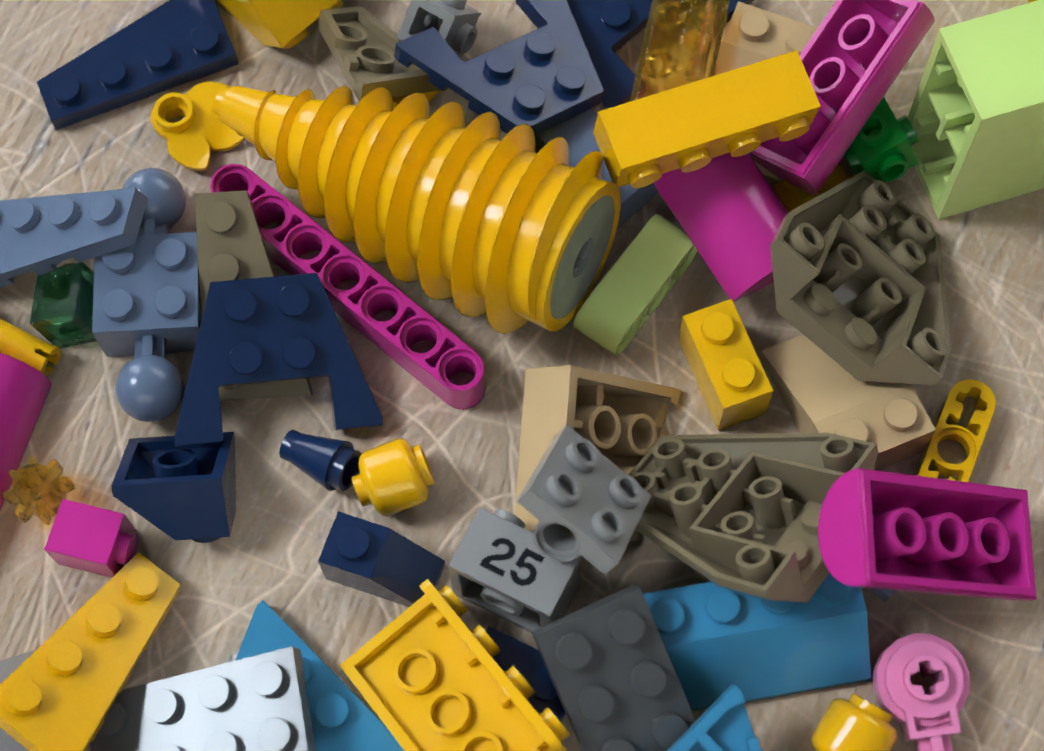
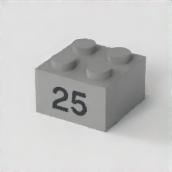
[448,507,581,633]

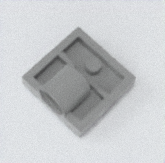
[517,425,651,575]

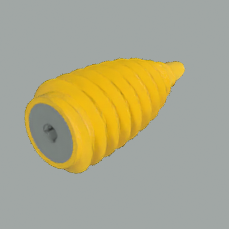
[214,85,621,334]

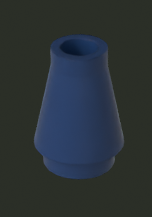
[279,430,361,491]

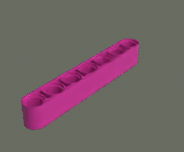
[210,164,486,410]

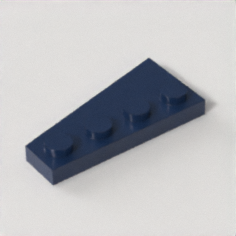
[37,0,239,130]

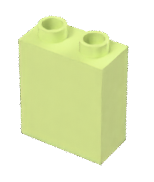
[907,0,1044,220]

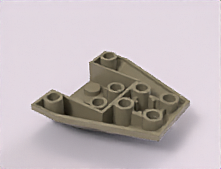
[770,170,951,386]
[629,433,878,603]

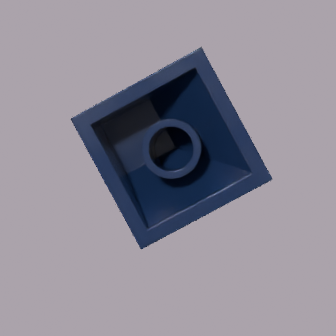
[111,432,236,543]

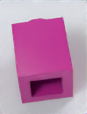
[44,499,138,578]

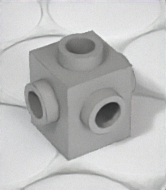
[397,0,481,57]

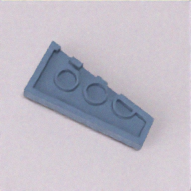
[0,188,148,288]

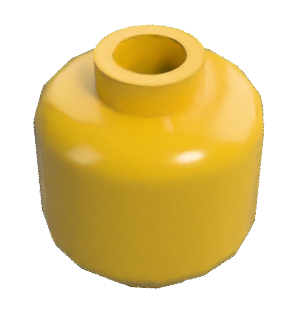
[351,438,435,517]
[811,693,897,751]

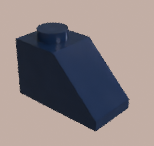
[318,511,445,607]

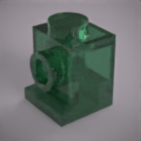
[29,262,97,348]

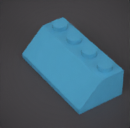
[643,573,871,712]

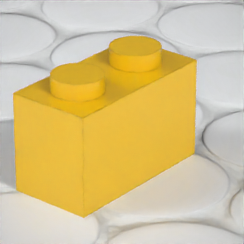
[679,299,773,431]

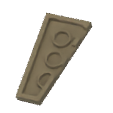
[194,190,313,401]

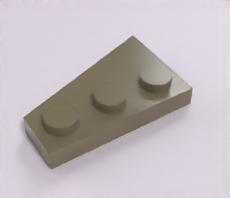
[318,6,440,102]

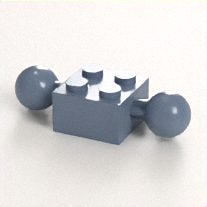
[92,168,202,422]

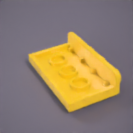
[340,579,570,751]

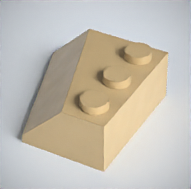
[514,365,682,541]

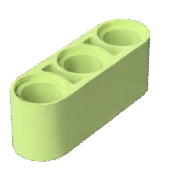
[573,214,698,356]

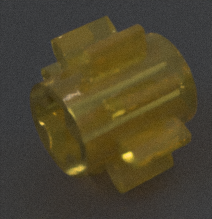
[3,456,76,526]

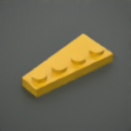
[0,552,180,751]

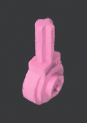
[873,633,970,751]

